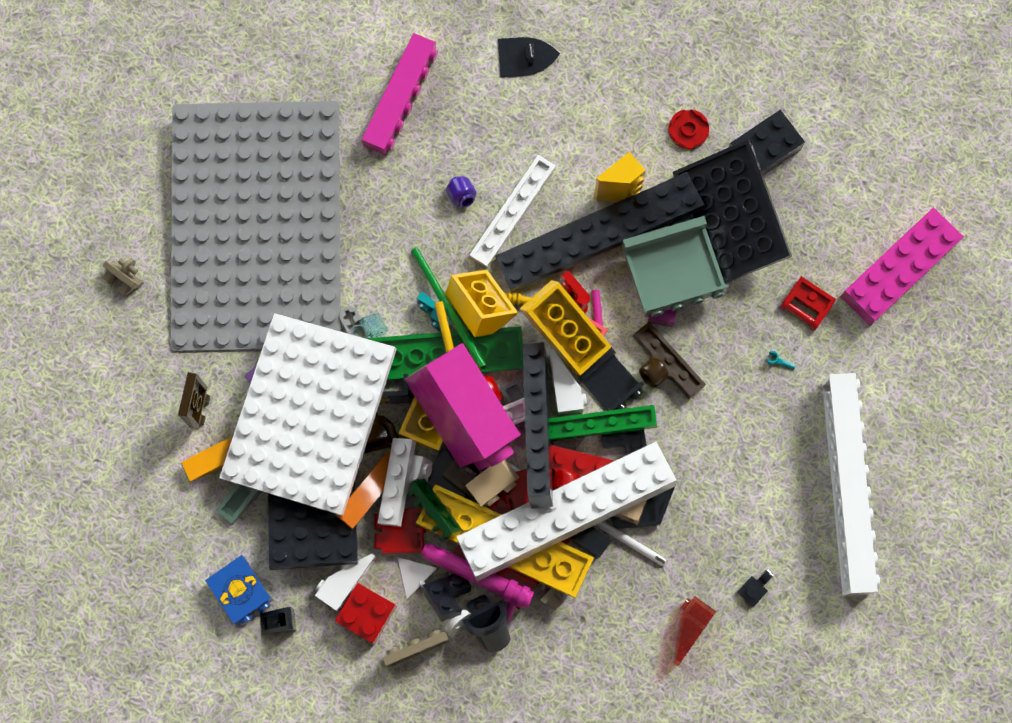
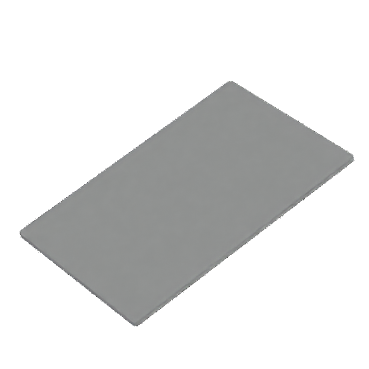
[171,101,341,351]

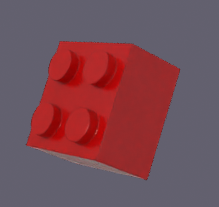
[335,582,397,645]

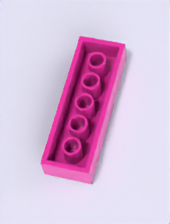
[840,207,964,326]

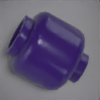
[446,176,477,208]

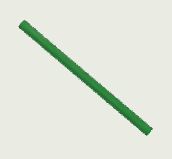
[411,247,487,370]

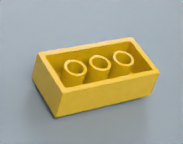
[520,280,612,375]

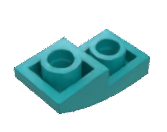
[417,291,450,331]

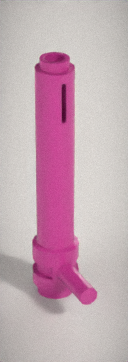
[421,544,535,623]

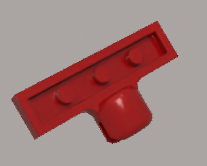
[525,445,614,490]

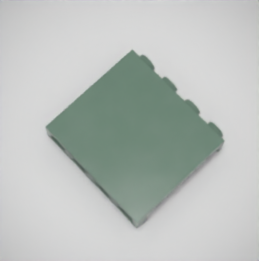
[622,216,729,317]

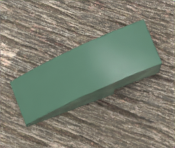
[216,484,263,524]

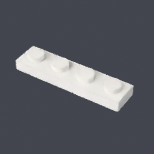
[378,438,416,527]

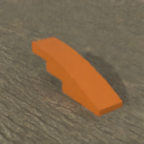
[335,451,390,529]

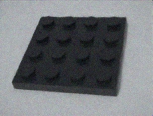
[268,481,358,570]

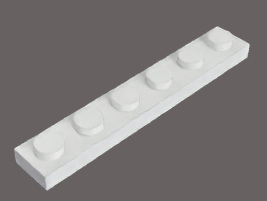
[469,155,556,268]

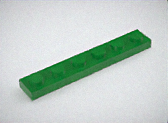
[550,405,657,441]

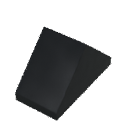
[260,607,296,635]

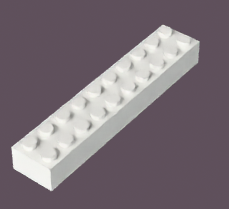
[822,373,880,597]
[457,442,676,582]

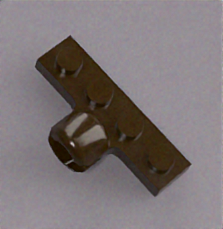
[632,322,706,399]

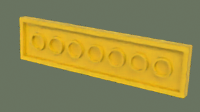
[416,484,594,599]

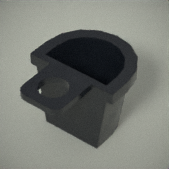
[462,595,511,652]

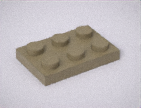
[382,629,450,668]

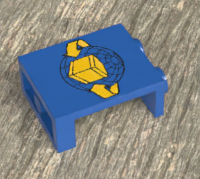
[205,555,273,626]

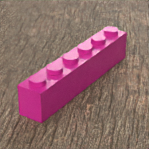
[362,33,438,156]

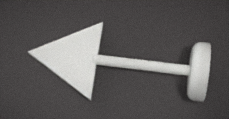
[398,557,471,636]

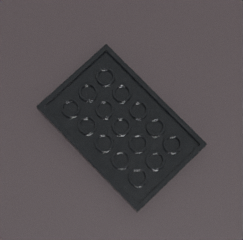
[672,139,792,284]

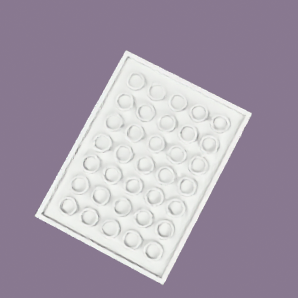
[219,313,397,516]

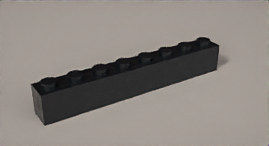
[523,342,553,509]

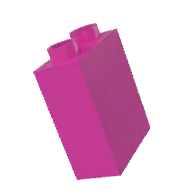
[404,343,520,471]

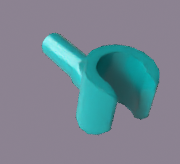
[766,351,796,370]

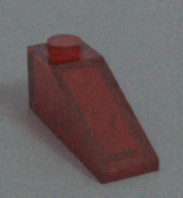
[673,596,716,667]

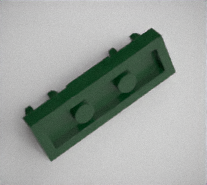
[407,479,463,541]

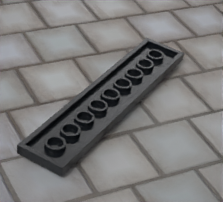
[495,172,705,293]

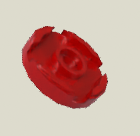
[668,109,709,150]

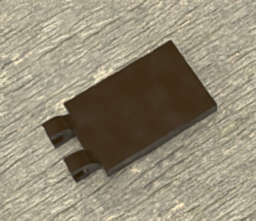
[178,372,211,428]

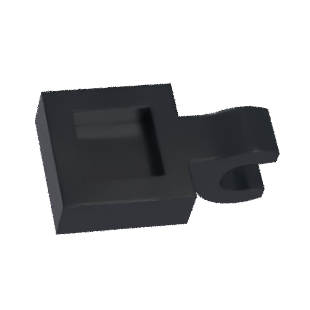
[737,569,774,607]

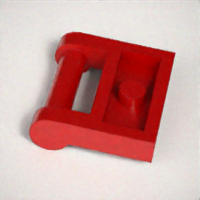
[560,270,590,313]
[779,276,837,331]

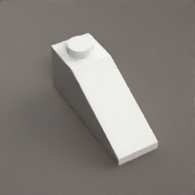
[549,349,587,416]
[315,553,376,612]

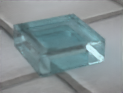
[360,313,389,338]

